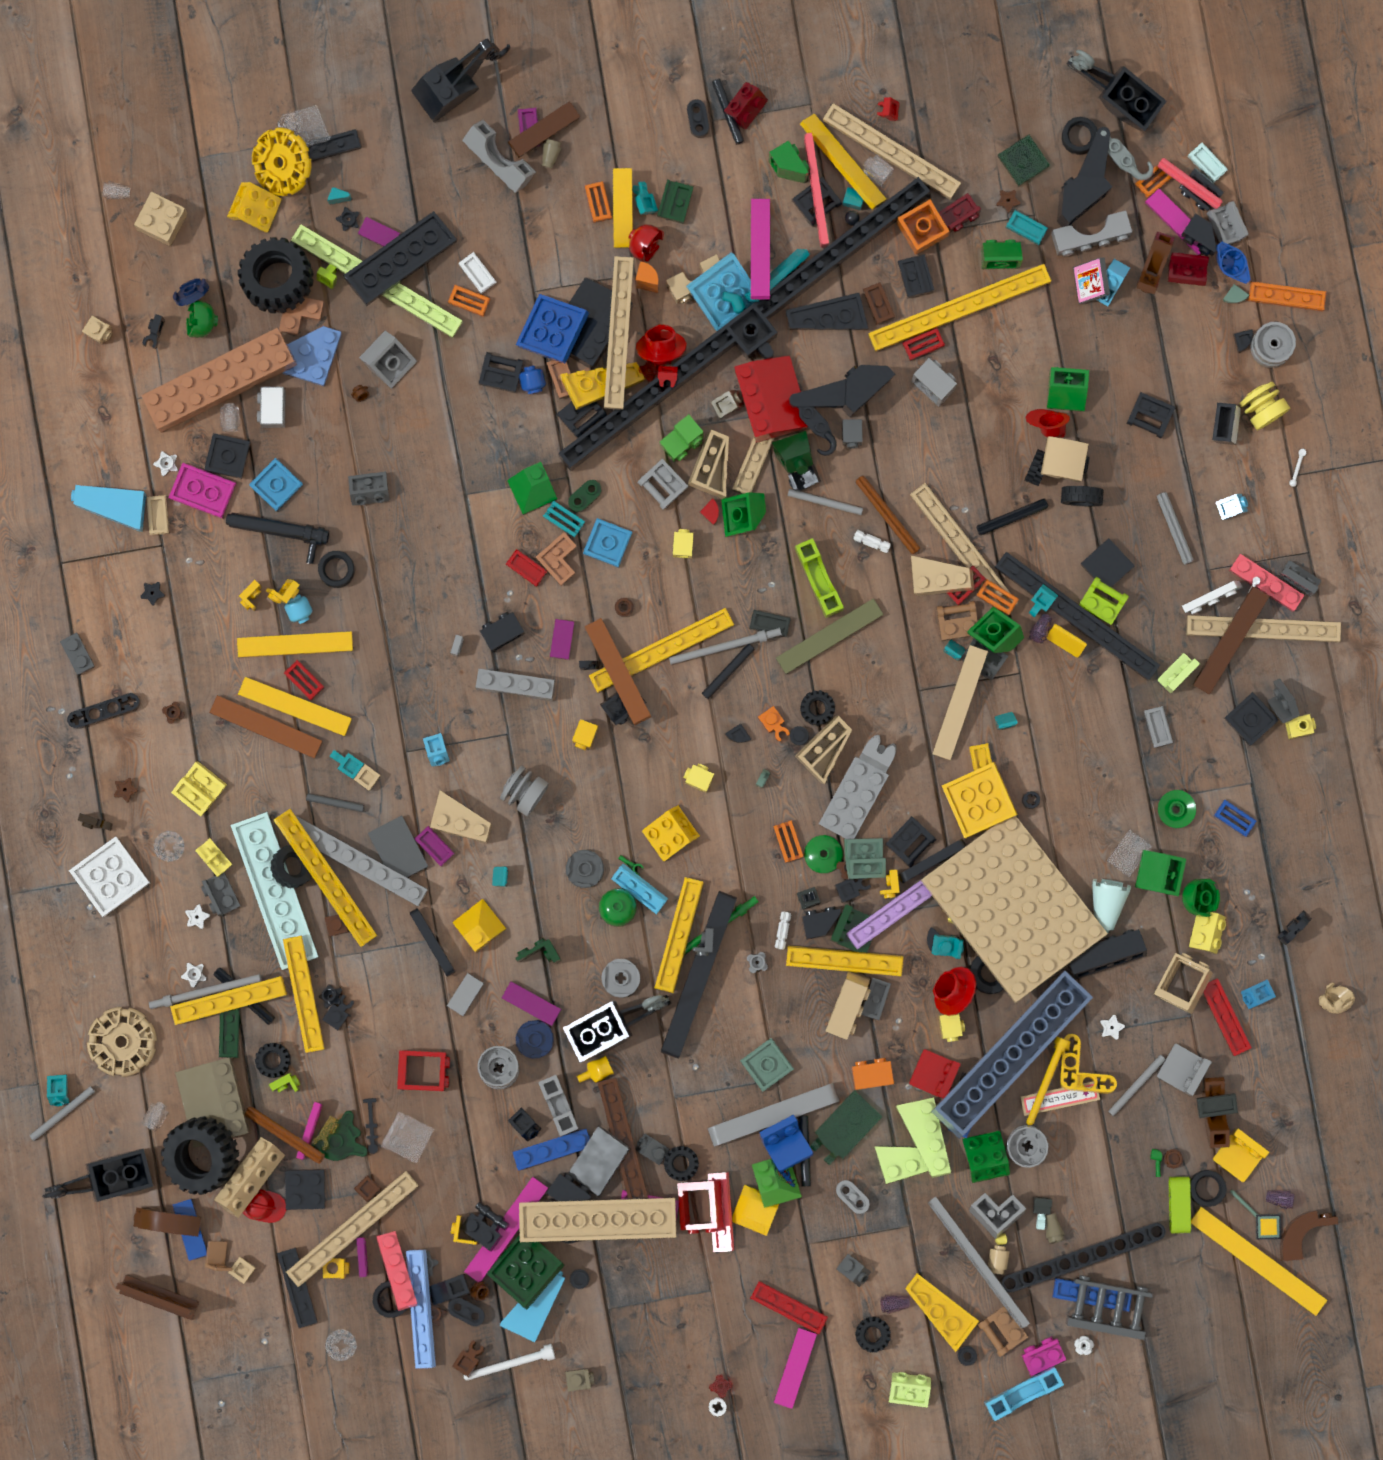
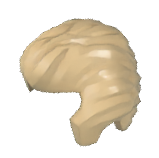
[1319,983,1355,1014]

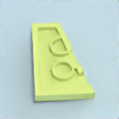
[875,1147,928,1184]

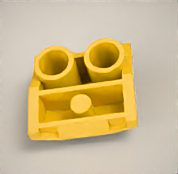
[732,1185,779,1236]

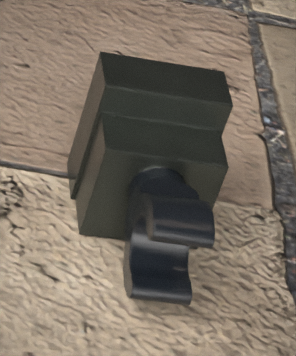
[796,887,821,910]

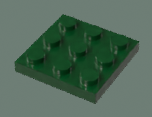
[486,1234,565,1310]

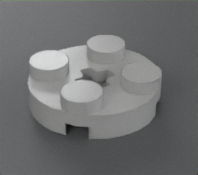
[601,959,640,998]

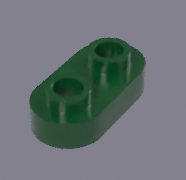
[568,480,601,513]

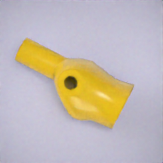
[577,1056,614,1083]

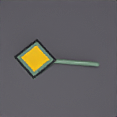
[1230,1190,1281,1240]

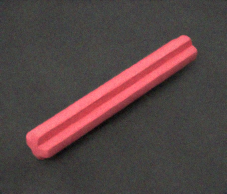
[1158,158,1223,209]

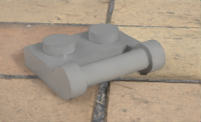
[637,459,688,510]

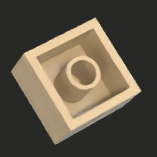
[134,192,188,247]

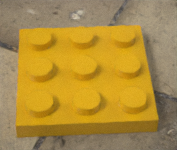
[942,762,1018,839]

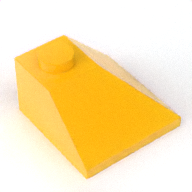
[452,899,506,953]

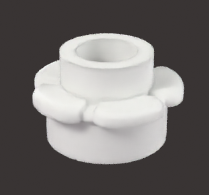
[1074,1336,1094,1355]

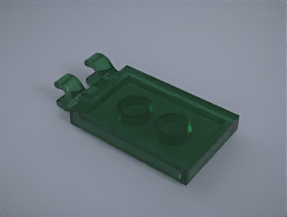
[810,1090,882,1165]

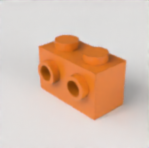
[851,1058,894,1090]

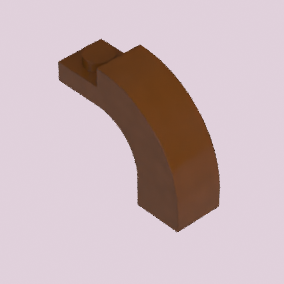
[1137,231,1175,295]
[1203,1077,1230,1148]
[133,1207,201,1237]
[1280,1210,1338,1261]

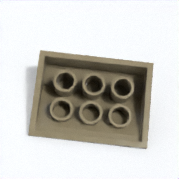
[175,1057,250,1148]

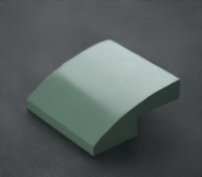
[844,838,886,879]

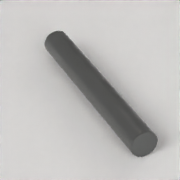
[306,793,364,812]

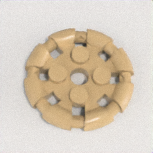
[87,1007,157,1077]

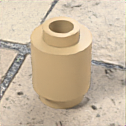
[988,1245,1010,1274]

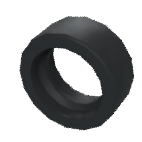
[1061,117,1098,155]
[318,551,355,588]
[1190,1170,1227,1207]
[372,1281,407,1318]

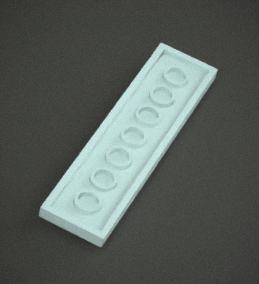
[231,812,319,970]

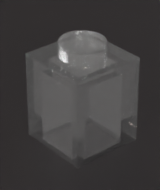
[863,154,894,187]

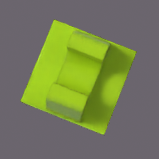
[316,263,337,289]

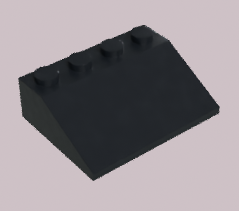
[568,277,633,370]

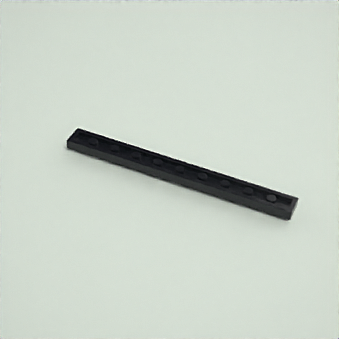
[994,552,1160,681]

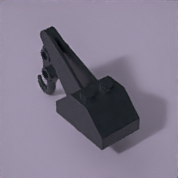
[411,38,510,123]
[789,365,895,456]
[42,1149,153,1202]

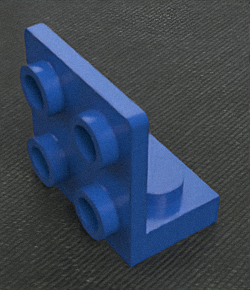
[759,1114,813,1172]

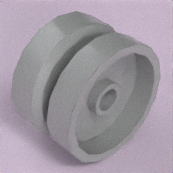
[1251,322,1296,368]

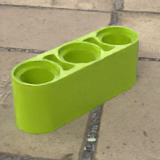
[1169,1177,1191,1233]

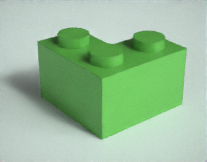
[659,414,704,462]

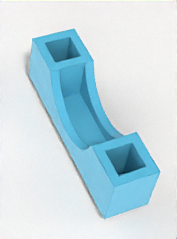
[984,1366,1064,1421]

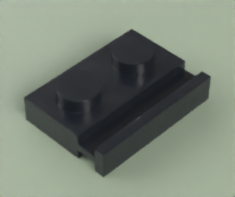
[897,254,934,298]

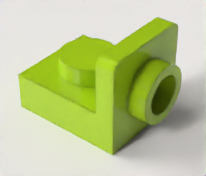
[269,1073,301,1093]

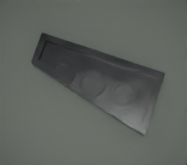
[785,293,868,330]

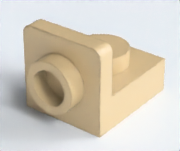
[82,316,112,344]

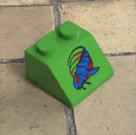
[752,1159,802,1208]

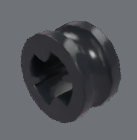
[1022,791,1040,809]

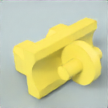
[195,838,233,877]

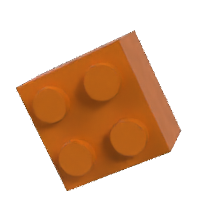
[897,199,950,255]

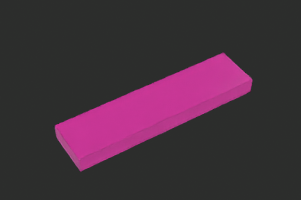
[1145,189,1201,255]
[774,1328,817,1409]

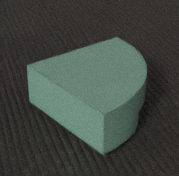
[1222,284,1249,304]
[755,769,770,788]

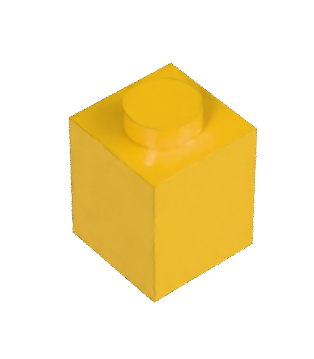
[572,719,598,750]

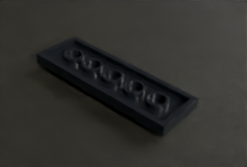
[343,211,457,306]

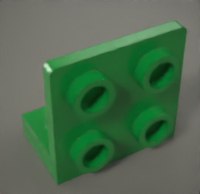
[963,1131,1010,1183]

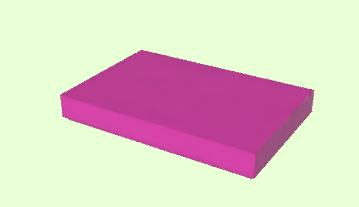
[168,463,236,519]

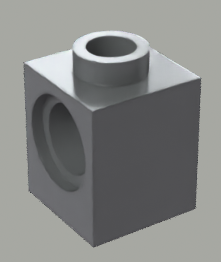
[842,419,862,448]

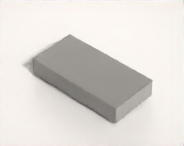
[1144,706,1173,748]
[447,973,484,1016]

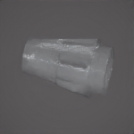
[102,181,130,200]

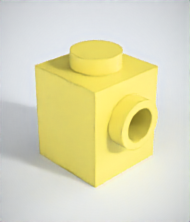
[673,529,693,559]
[1285,714,1316,739]
[683,763,714,793]
[939,1014,965,1042]

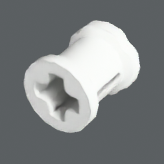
[709,1397,726,1416]

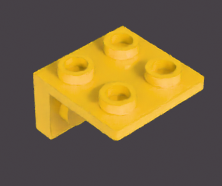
[227,182,281,233]
[642,805,700,861]
[1213,1128,1269,1182]

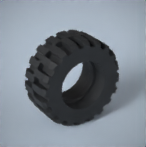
[238,237,314,314]
[161,1116,239,1195]

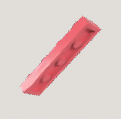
[1229,554,1304,612]
[708,1172,734,1252]
[376,1231,417,1311]

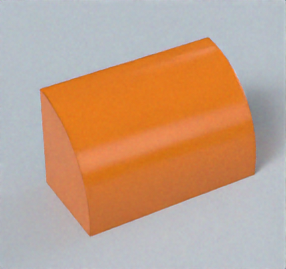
[636,261,659,293]

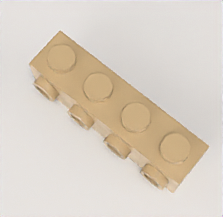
[214,1137,285,1218]

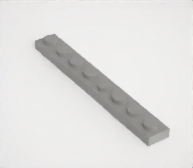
[295,815,428,906]

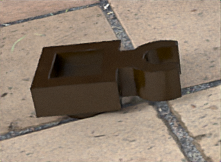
[78,813,113,831]

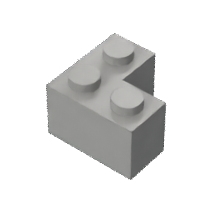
[969,1193,1026,1239]

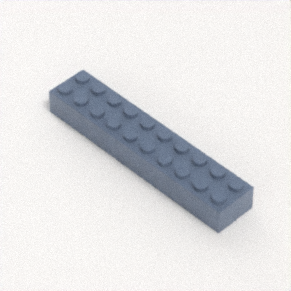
[931,971,1093,1139]

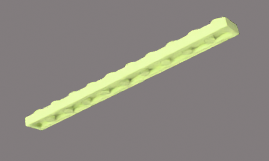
[291,225,463,338]

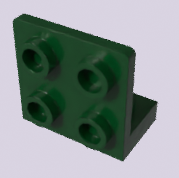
[830,904,872,953]
[515,938,562,964]

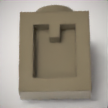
[711,390,744,418]
[565,1368,594,1392]

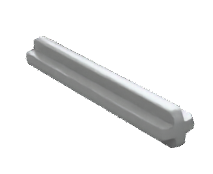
[1157,492,1193,564]

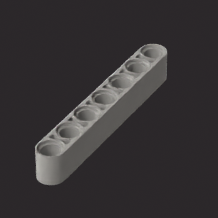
[707,1083,839,1147]

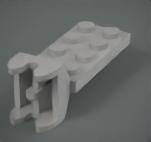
[819,735,896,839]

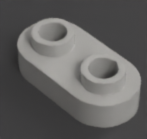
[836,1180,869,1214]

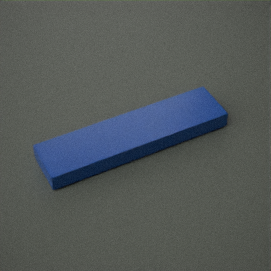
[1052,1278,1132,1312]

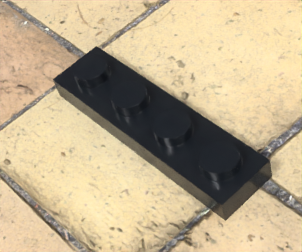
[277,1247,318,1328]

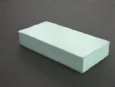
[1187,143,1228,183]

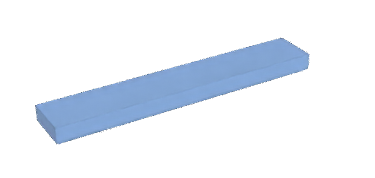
[406,1249,436,1368]

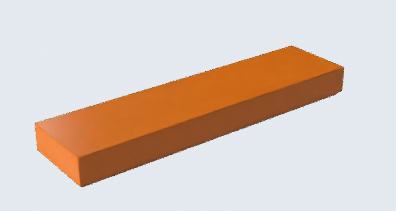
[1248,281,1326,311]

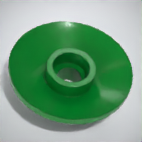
[1158,790,1196,828]
[804,835,843,874]

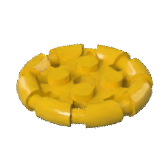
[252,127,312,196]

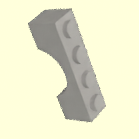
[462,120,536,193]
[1051,211,1132,257]
[476,669,555,701]

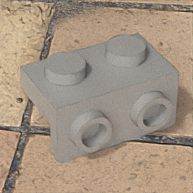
[1206,201,1248,245]

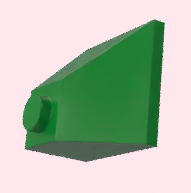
[507,462,558,515]
[721,492,766,537]
[967,606,1024,653]

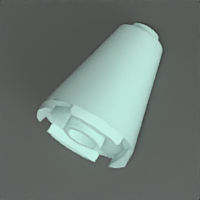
[1092,879,1131,933]

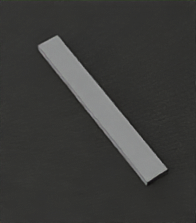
[928,1197,1030,1328]

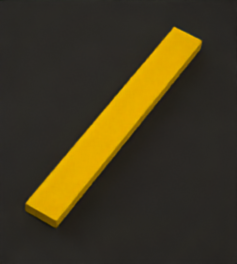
[589,608,734,693]
[274,809,377,947]
[1191,1207,1327,1316]

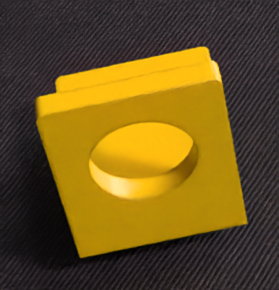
[451,1215,478,1245]
[323,1258,350,1279]

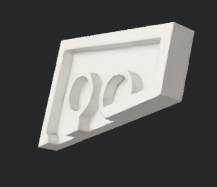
[1182,581,1243,614]

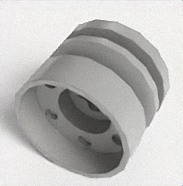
[500,766,549,817]
[478,1046,519,1090]
[1007,1125,1048,1168]

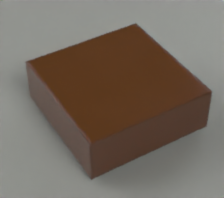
[354,1175,381,1202]

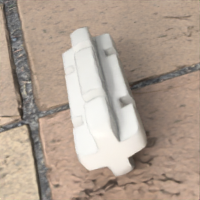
[854,530,891,553]
[775,911,791,950]

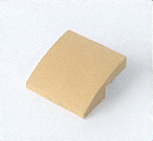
[1041,437,1088,482]

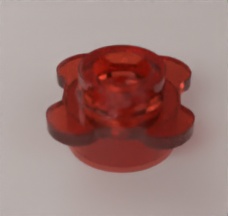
[638,360,658,381]
[709,1375,732,1398]

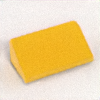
[1046,624,1087,658]

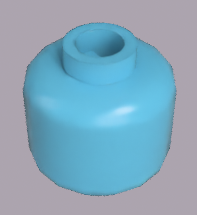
[284,594,313,624]

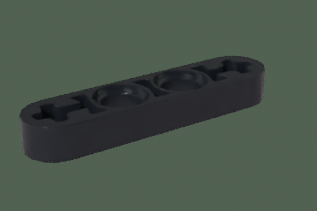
[67,693,140,729]
[898,838,967,884]
[409,908,455,977]

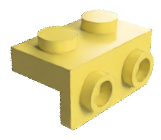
[1189,912,1226,954]

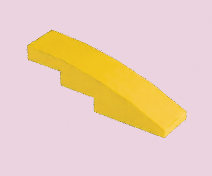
[613,168,633,248]

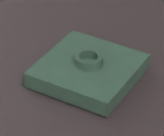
[740,1038,794,1092]

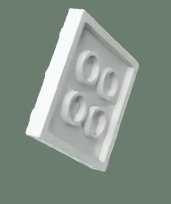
[69,836,150,917]

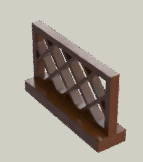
[116,1275,199,1320]

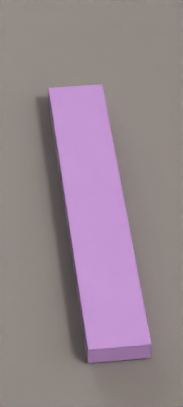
[846,880,932,949]

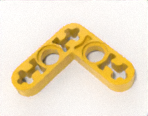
[1060,1034,1117,1094]

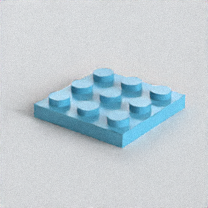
[686,252,756,331]

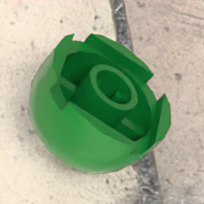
[186,300,218,338]
[1182,878,1220,917]
[599,888,637,927]

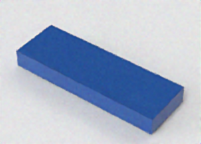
[173,1199,207,1261]

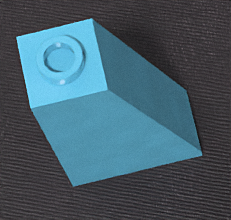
[71,485,147,532]
[499,1271,566,1342]

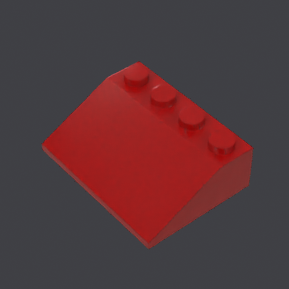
[734,356,809,443]

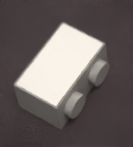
[257,387,285,428]

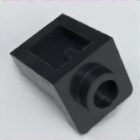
[508,1107,541,1142]

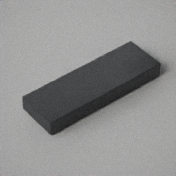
[306,129,361,162]

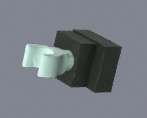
[1033,1196,1052,1230]

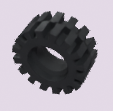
[1024,449,1045,486]
[800,690,835,726]
[255,1043,291,1078]
[664,1146,699,1181]
[855,1317,891,1353]

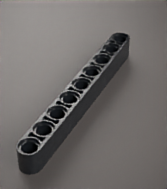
[660,891,737,1059]
[1000,1222,1166,1293]

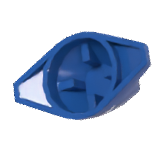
[1216,242,1251,284]

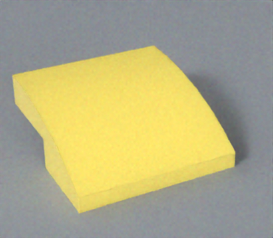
[171,761,227,816]

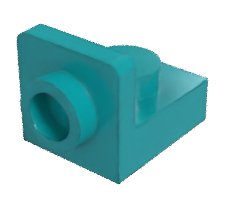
[931,935,964,959]
[47,1075,69,1107]

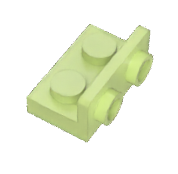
[1158,653,1200,693]
[889,1372,931,1408]

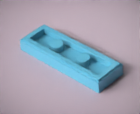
[611,864,668,914]

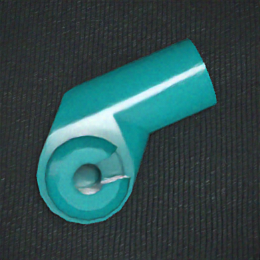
[722,291,745,314]

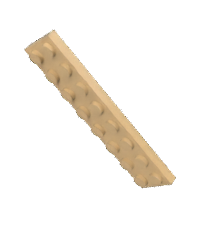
[519,1198,676,1242]

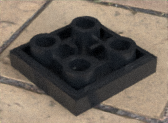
[1080,538,1134,587]

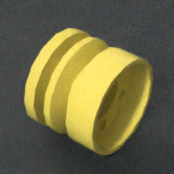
[1239,382,1291,431]

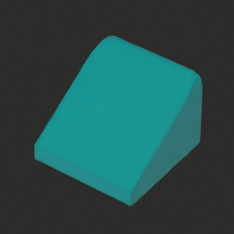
[327,187,351,204]
[842,187,863,210]
[943,640,966,661]
[995,712,1018,730]
[492,867,508,887]

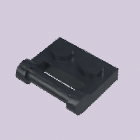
[792,177,842,227]
[479,352,524,393]
[1126,392,1175,439]
[557,401,607,438]
[885,816,936,868]

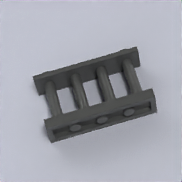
[1066,1275,1153,1340]

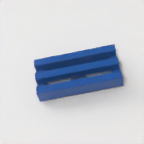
[1214,800,1257,837]

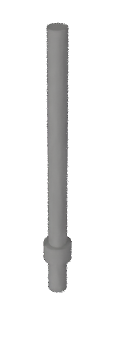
[669,628,782,665]
[149,974,262,1009]

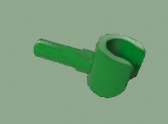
[618,855,644,875]
[1150,1149,1162,1177]

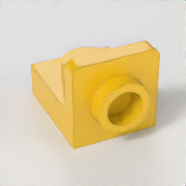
[239,580,262,611]
[880,870,900,899]

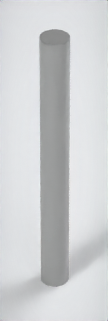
[788,489,863,515]
[1108,1055,1166,1117]
[30,1086,95,1141]

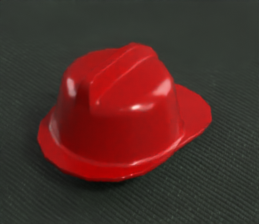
[1025,409,1070,438]
[242,1189,286,1223]

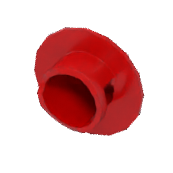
[635,324,687,366]
[933,967,976,1016]

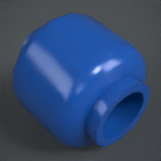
[519,365,546,394]

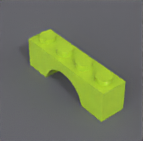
[795,538,844,618]

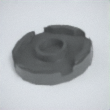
[566,850,604,888]

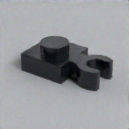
[834,878,871,903]
[322,995,354,1031]

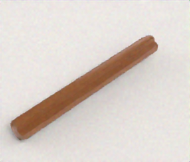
[856,476,920,554]
[245,1107,325,1163]

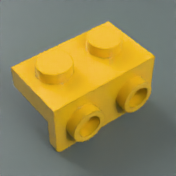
[266,579,300,604]

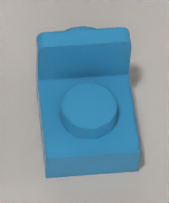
[1241,979,1276,1009]

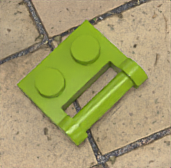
[1079,577,1129,625]

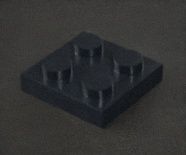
[204,433,251,479]
[1224,692,1278,746]
[285,1170,325,1210]

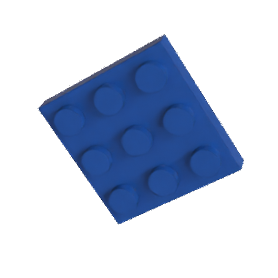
[516,294,589,364]

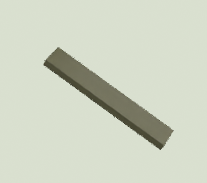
[776,598,883,675]

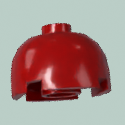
[628,224,664,262]

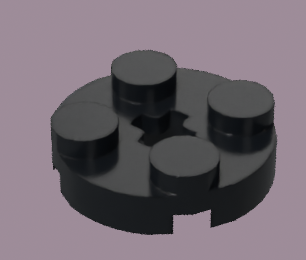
[1277,910,1312,945]

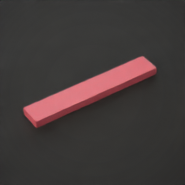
[804,133,829,249]

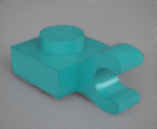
[632,181,658,215]
[1029,584,1058,618]
[330,750,364,780]

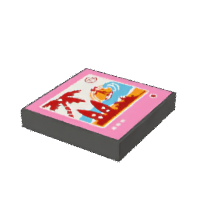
[1073,257,1110,304]

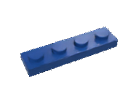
[512,1129,590,1171]

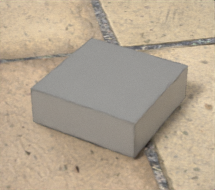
[450,635,464,657]

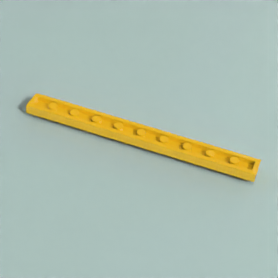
[868,264,1051,352]

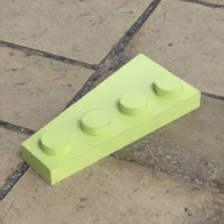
[896,1098,951,1178]

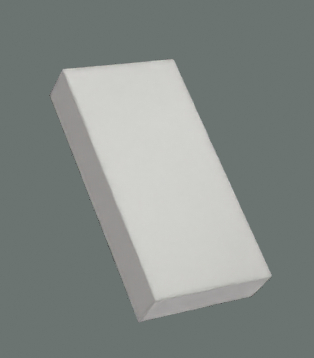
[458,252,496,294]

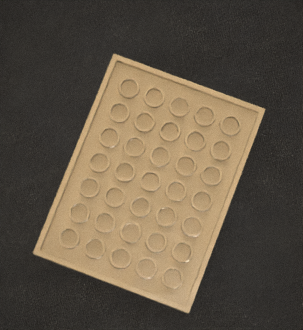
[921,816,1108,1003]

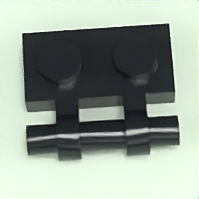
[460,1202,510,1252]

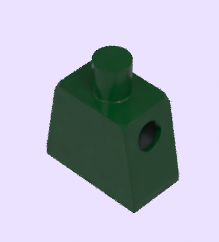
[772,431,813,475]

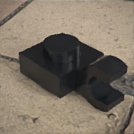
[142,314,165,349]

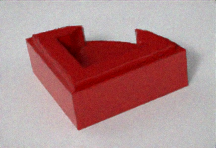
[700,498,719,526]

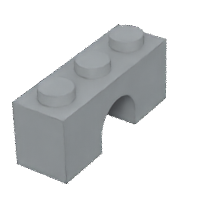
[538,1075,579,1136]

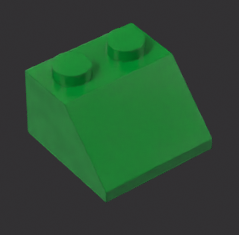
[981,240,1023,269]

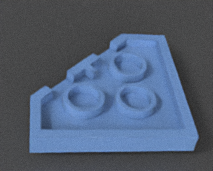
[282,326,342,386]

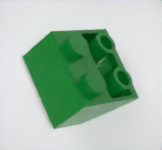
[768,140,809,183]
[1046,367,1089,412]
[1135,850,1186,896]

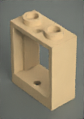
[1154,953,1213,1014]

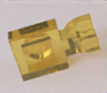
[312,1115,339,1151]

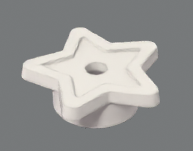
[153,451,178,476]
[185,904,210,929]
[181,963,206,988]
[1100,1015,1125,1040]

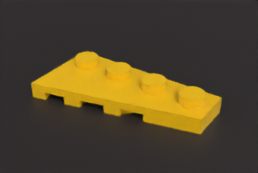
[560,362,645,410]
[905,1273,979,1352]

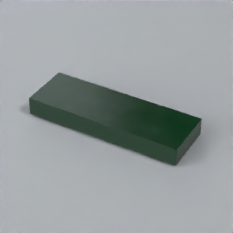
[219,1008,240,1058]

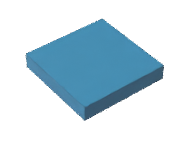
[249,458,303,512]
[583,518,632,568]

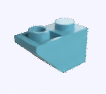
[1097,259,1130,306]

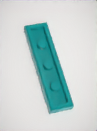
[744,249,810,301]

